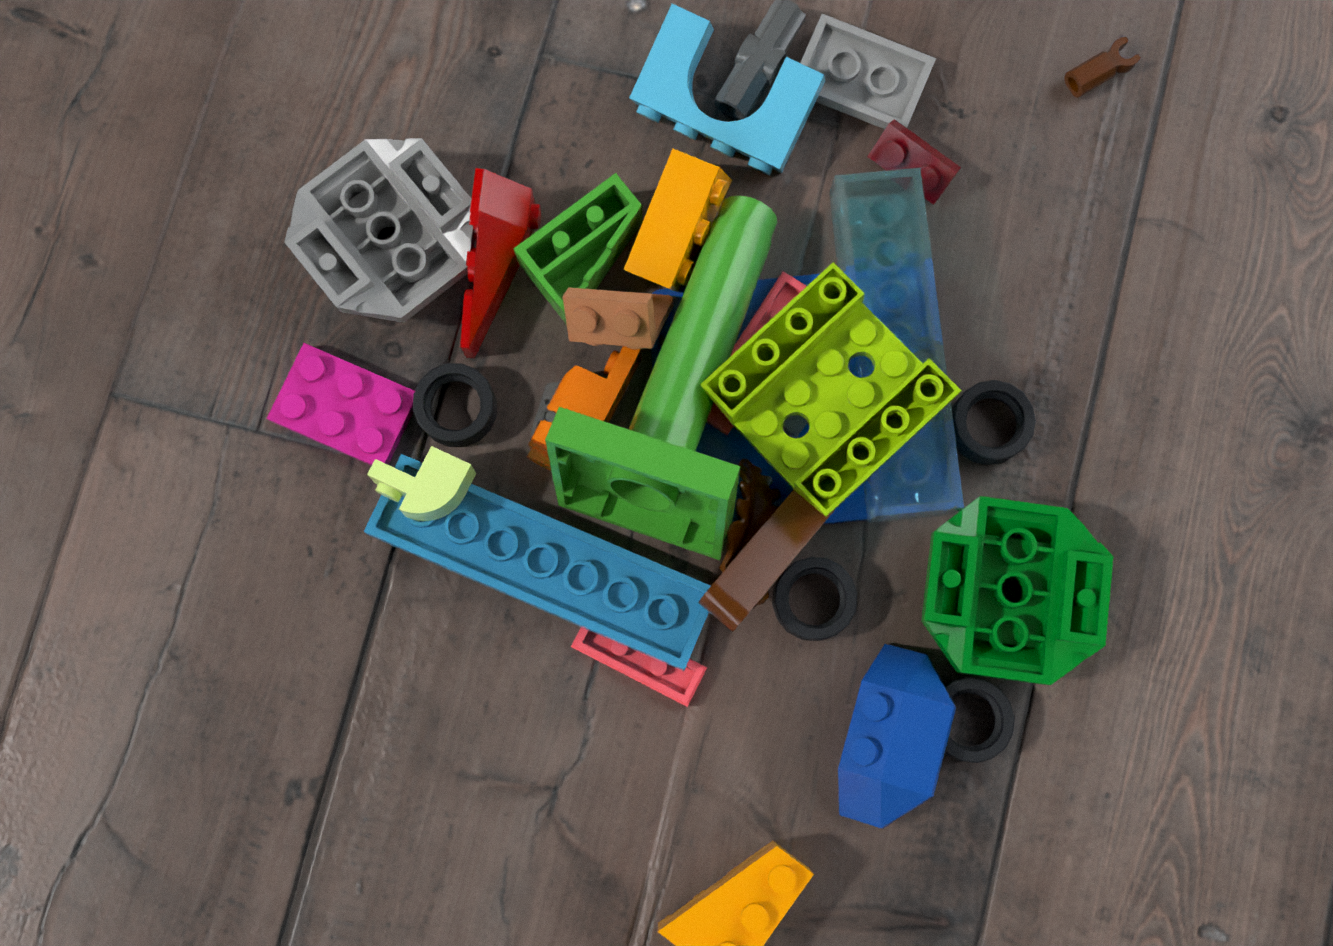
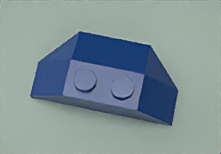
[838,644,956,829]

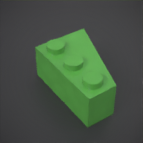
[513,173,643,325]

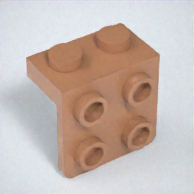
[563,287,673,349]

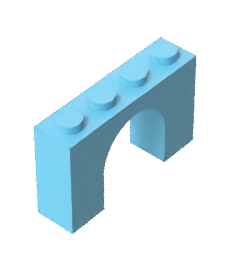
[629,4,825,175]

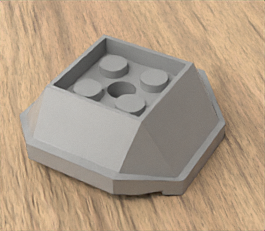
[284,138,474,323]

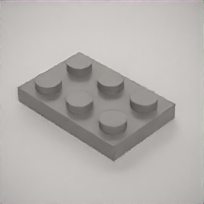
[800,14,936,129]

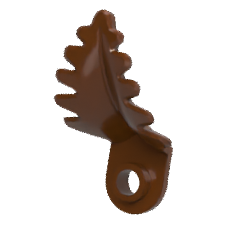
[719,458,781,609]

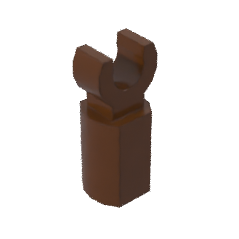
[1064,37,1141,98]

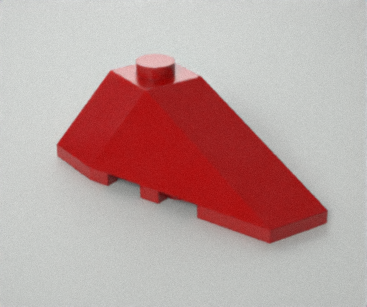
[460,168,541,359]

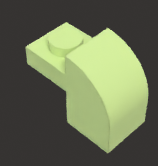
[367,446,476,521]

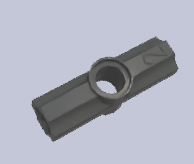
[714,0,806,121]

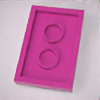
[266,343,415,466]

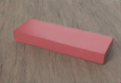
[571,627,707,707]

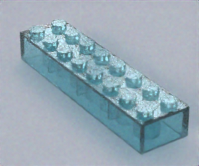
[829,168,964,523]

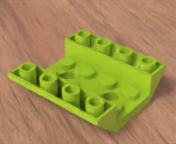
[700,262,962,517]

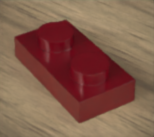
[867,119,961,205]

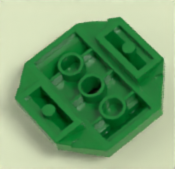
[921,496,1114,685]

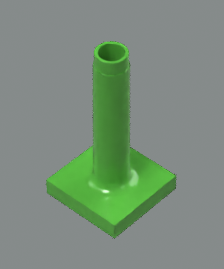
[545,195,777,560]

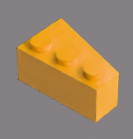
[624,148,733,292]
[657,840,814,946]

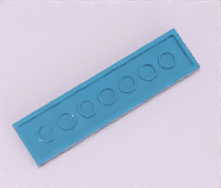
[364,454,711,671]

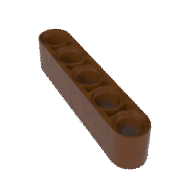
[698,490,834,632]

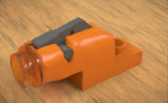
[527,346,642,471]

